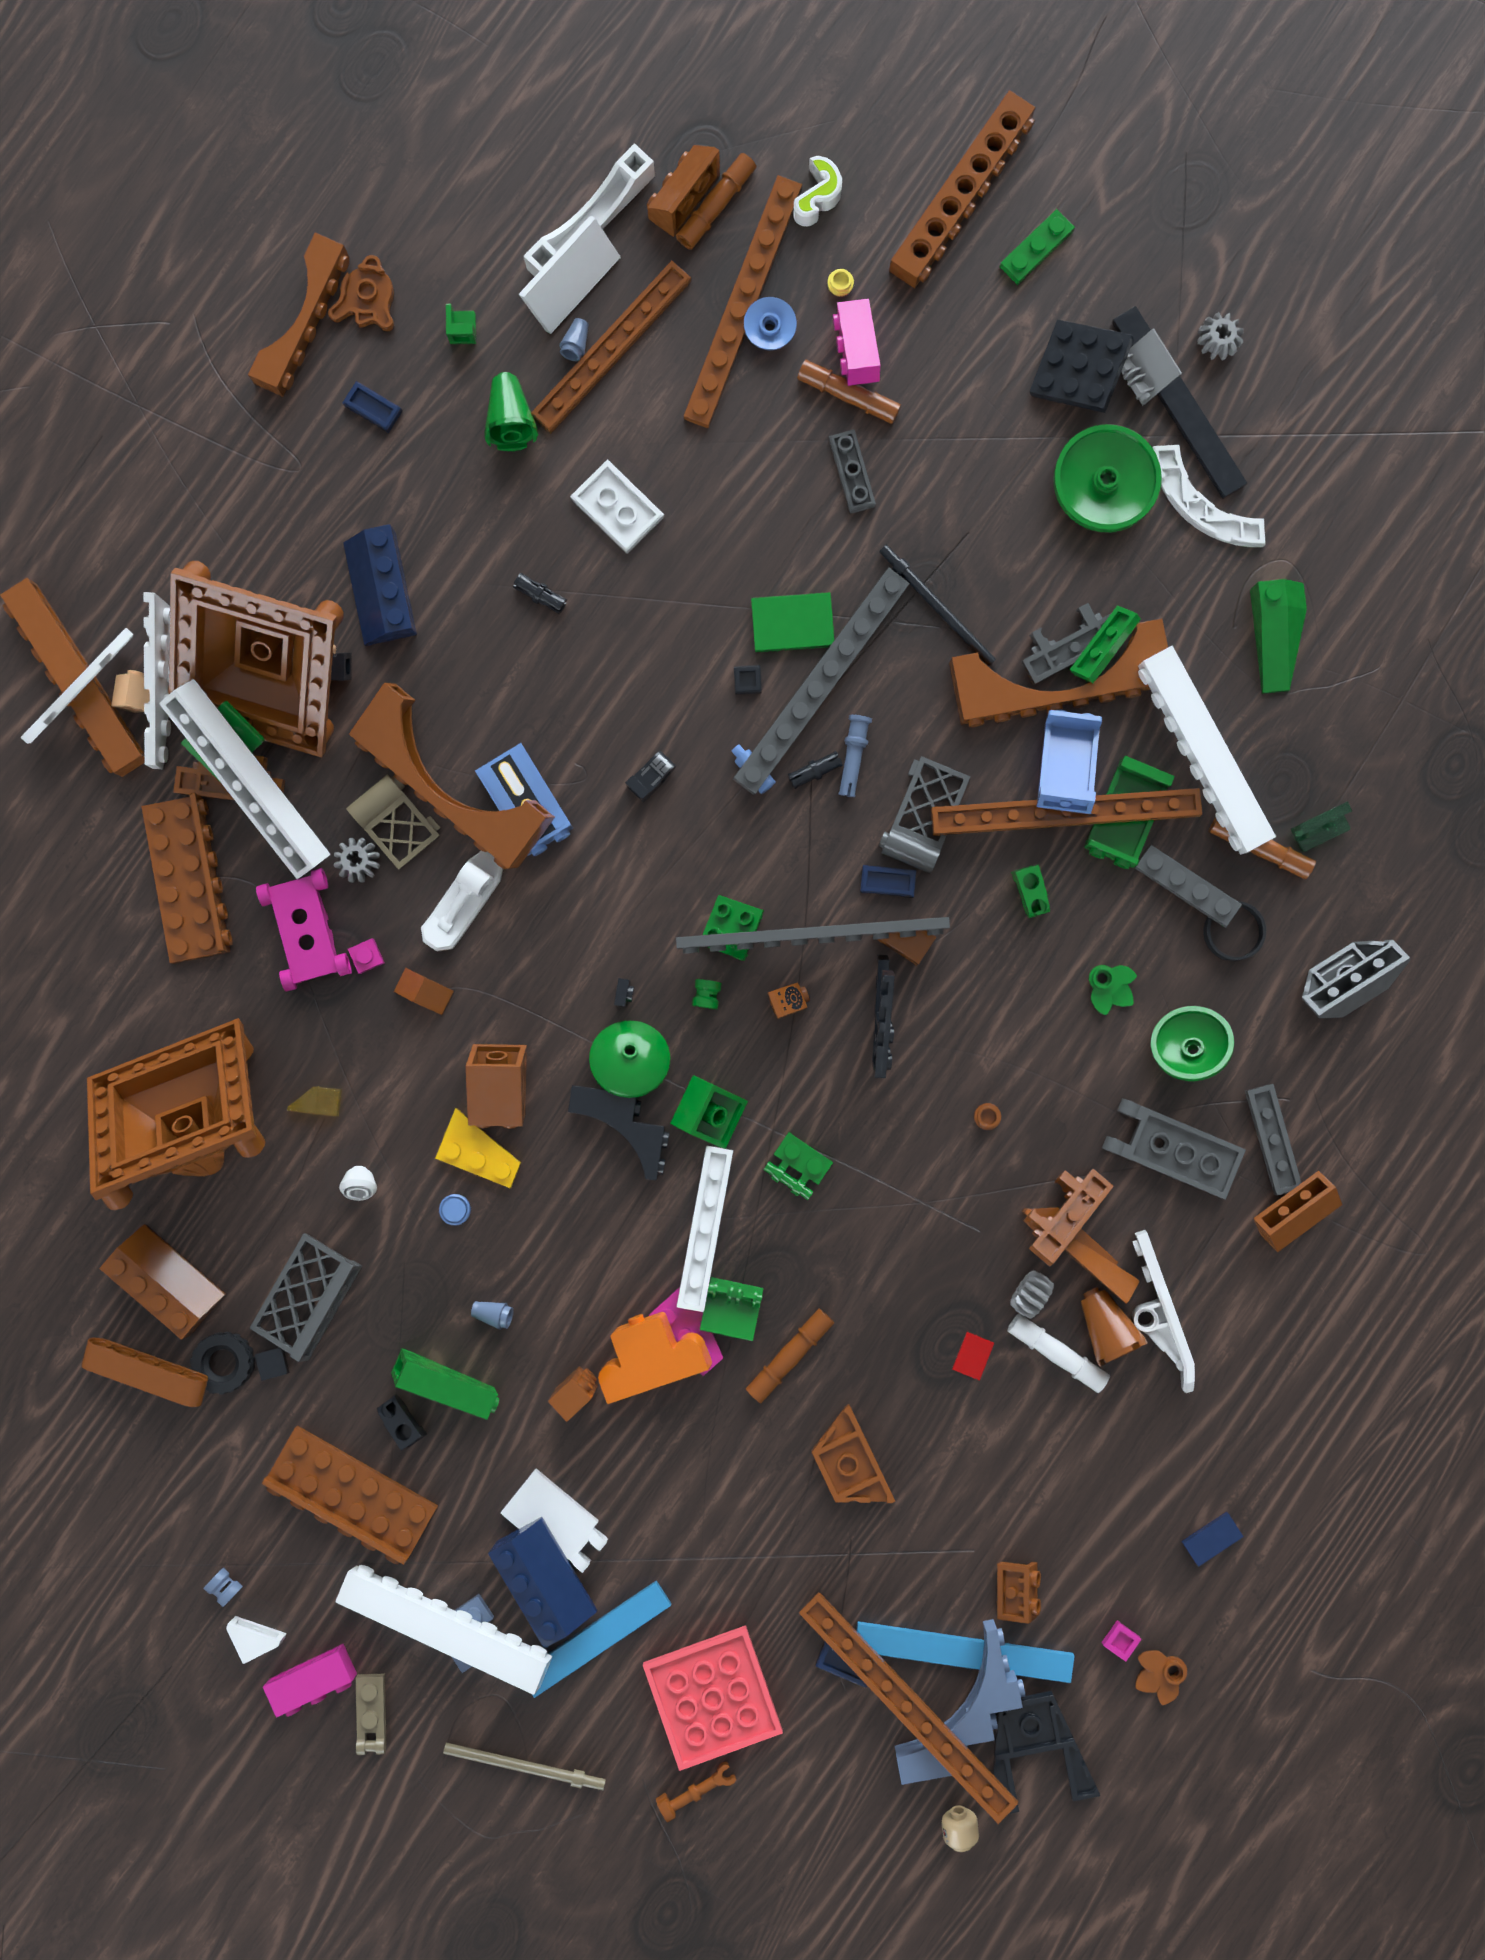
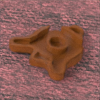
[328,255,394,331]

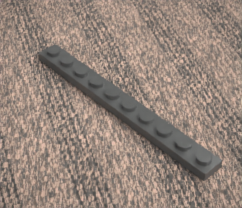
[733,568,910,795]
[676,917,950,954]

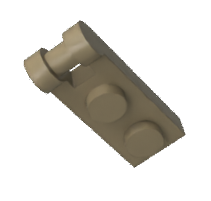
[356,1674,387,1755]

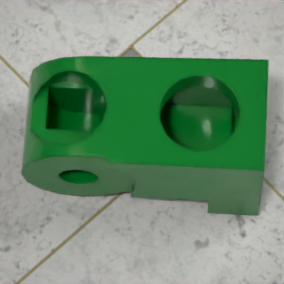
[1011,865,1050,918]

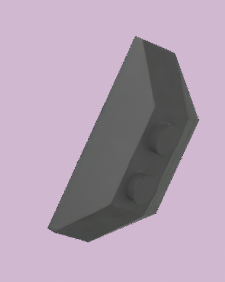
[1302,940,1410,1018]

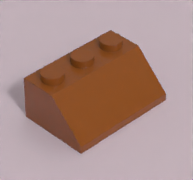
[647,145,720,237]

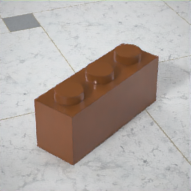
[1253,1171,1343,1252]
[548,1366,598,1422]

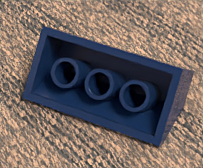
[343,524,417,646]
[488,1517,597,1648]

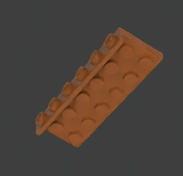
[141,793,233,964]
[262,1426,438,1564]

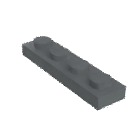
[1135,845,1242,928]
[1245,1084,1301,1195]

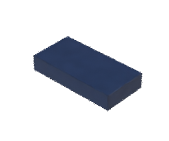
[342,381,402,433]
[860,865,916,898]
[1181,1512,1244,1567]
[815,1641,867,1688]

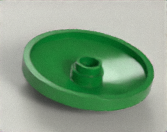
[1053,424,1162,532]

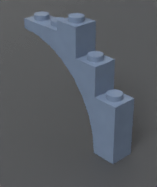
[895,1619,1025,1785]

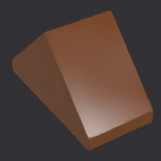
[394,968,454,1015]

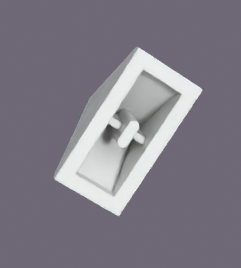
[226,1616,286,1664]

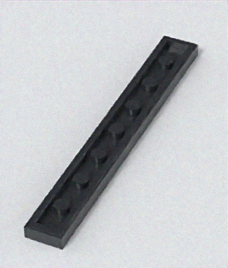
[1112,306,1247,499]

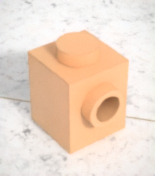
[111,670,150,713]

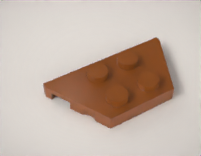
[811,1404,896,1503]

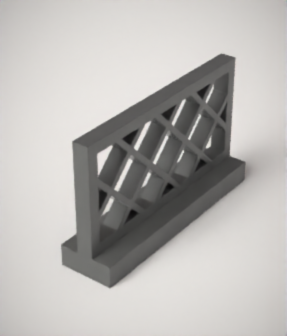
[250,1234,362,1362]

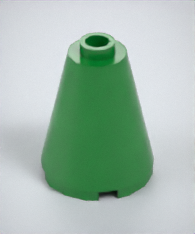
[484,372,538,451]

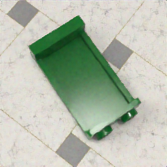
[1084,756,1175,869]

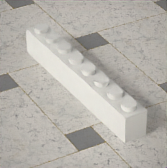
[1138,646,1276,855]
[159,679,330,879]
[336,1565,553,1695]

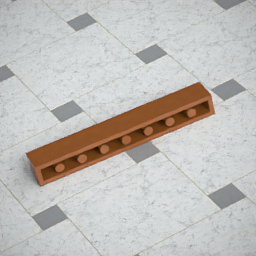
[0,578,145,777]

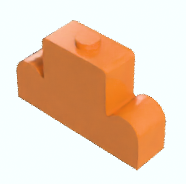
[598,1312,712,1404]

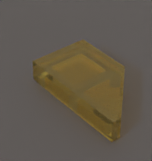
[287,1086,342,1116]

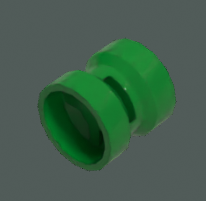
[692,979,722,1010]

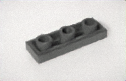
[829,429,876,514]

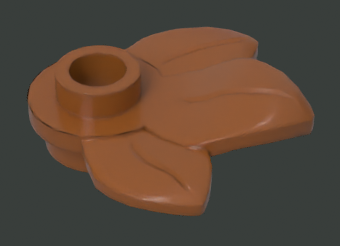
[1135,1650,1187,1705]

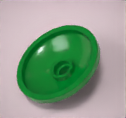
[1151,1006,1234,1081]
[589,1021,670,1098]

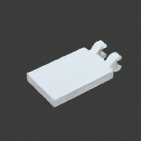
[501,1469,608,1573]

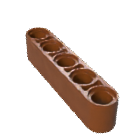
[82,1338,208,1407]

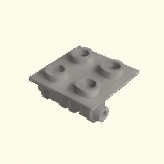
[1121,328,1182,406]

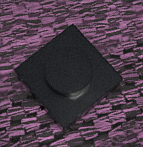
[614,978,634,1007]

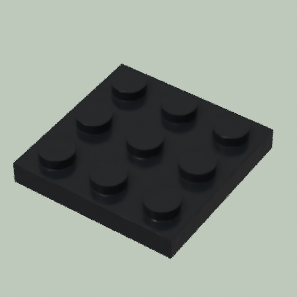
[1029,319,1133,413]

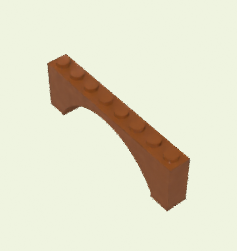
[949,619,1168,727]
[349,683,555,869]

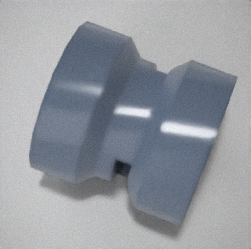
[203,1567,243,1607]

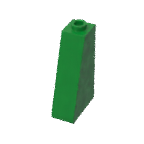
[391,1348,499,1420]

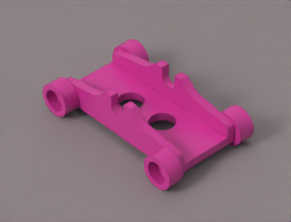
[256,868,352,992]

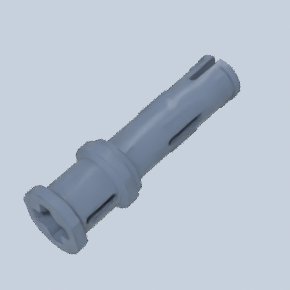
[838,715,872,798]

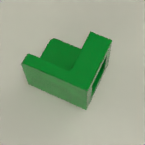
[446,304,476,344]

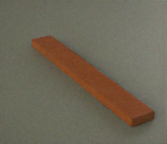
[531,260,691,434]

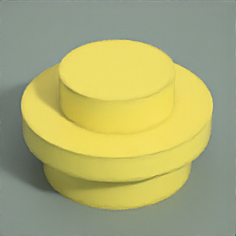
[827,269,854,296]

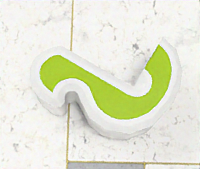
[793,156,842,226]

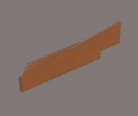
[1021,1207,1140,1304]

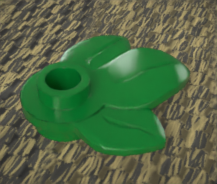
[1088,965,1137,1015]

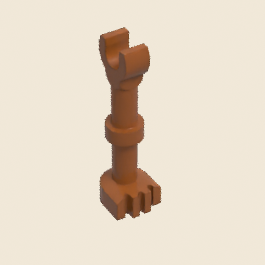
[656,1761,736,1823]

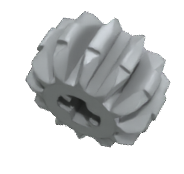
[1197,312,1244,360]
[334,838,380,883]
[1010,1270,1054,1319]

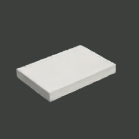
[570,459,664,554]

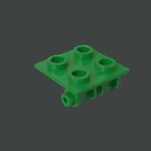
[703,895,764,961]
[700,1277,763,1341]

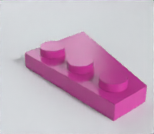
[649,1287,723,1376]

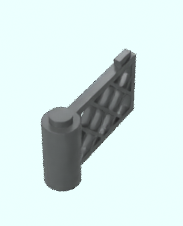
[878,756,971,874]

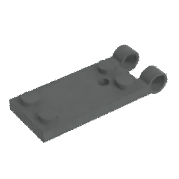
[1102,1098,1246,1200]

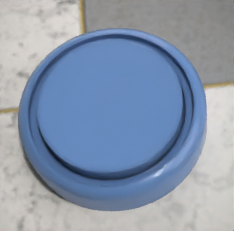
[439,1194,471,1225]

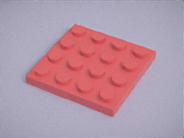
[643,1625,783,1771]

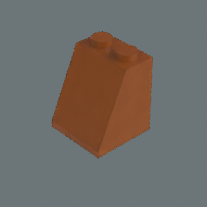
[466,1044,527,1129]

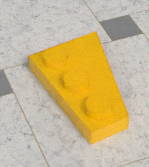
[435,1108,521,1188]

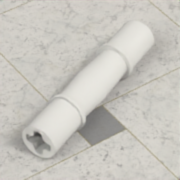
[1007,1313,1110,1393]

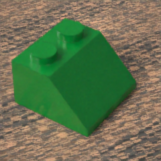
[670,1075,748,1149]

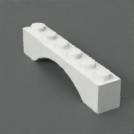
[524,143,655,276]

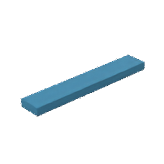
[532,1580,671,1698]

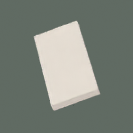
[519,216,620,334]

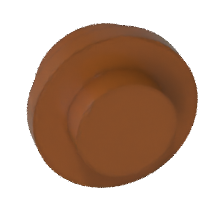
[974,1103,1001,1130]

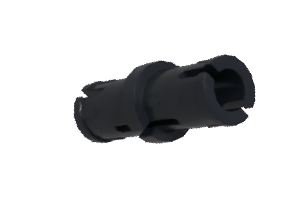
[513,573,567,614]
[788,751,843,789]

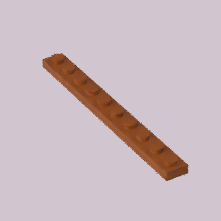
[684,175,802,429]
[931,788,1202,836]
[799,1592,1018,1824]

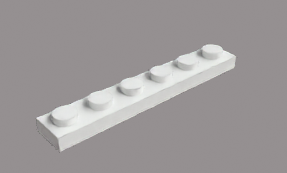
[676,1146,733,1312]

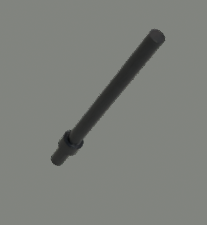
[879,544,996,667]

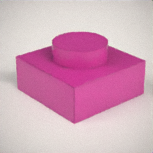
[348,938,385,974]
[1102,1620,1141,1662]

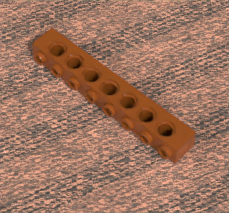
[889,90,1036,289]

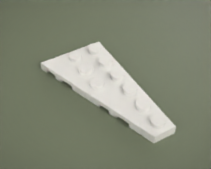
[144,592,171,770]

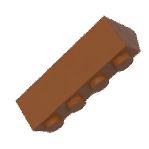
[99,1224,226,1340]

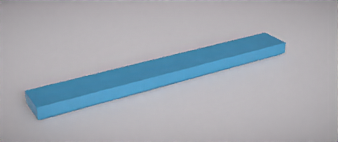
[856,1621,1074,1683]

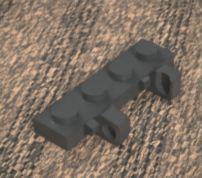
[1021,603,1110,685]

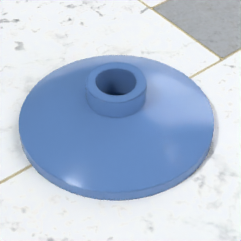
[744,297,797,350]

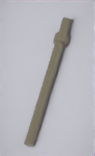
[443,1742,606,1791]

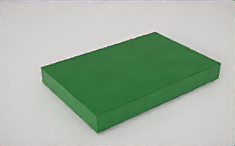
[751,592,834,652]

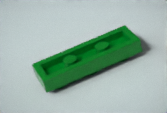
[999,209,1075,285]
[1070,605,1141,683]

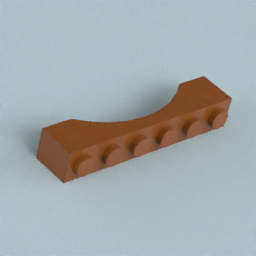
[248,233,349,397]

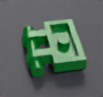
[763,1132,833,1200]

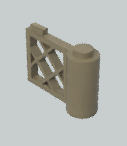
[346,774,440,870]

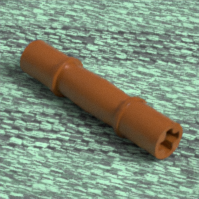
[676,153,757,250]
[797,359,901,424]
[1209,817,1316,880]
[745,1308,835,1403]

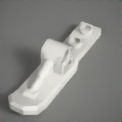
[421,851,503,952]
[1132,1230,1195,1393]

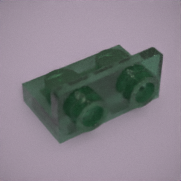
[1291,801,1352,852]

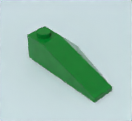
[1250,579,1307,694]

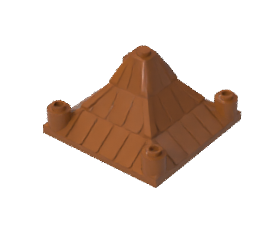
[169,561,344,758]
[87,1018,265,1210]

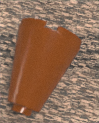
[1081,1287,1148,1367]

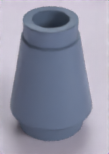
[560,318,589,361]
[471,1301,513,1330]

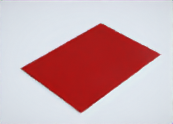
[952,1332,994,1381]

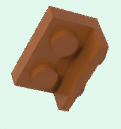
[997,1562,1041,1624]

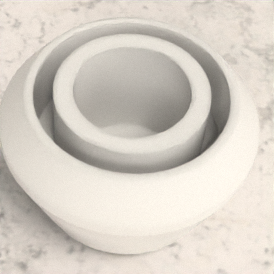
[339,1166,377,1201]

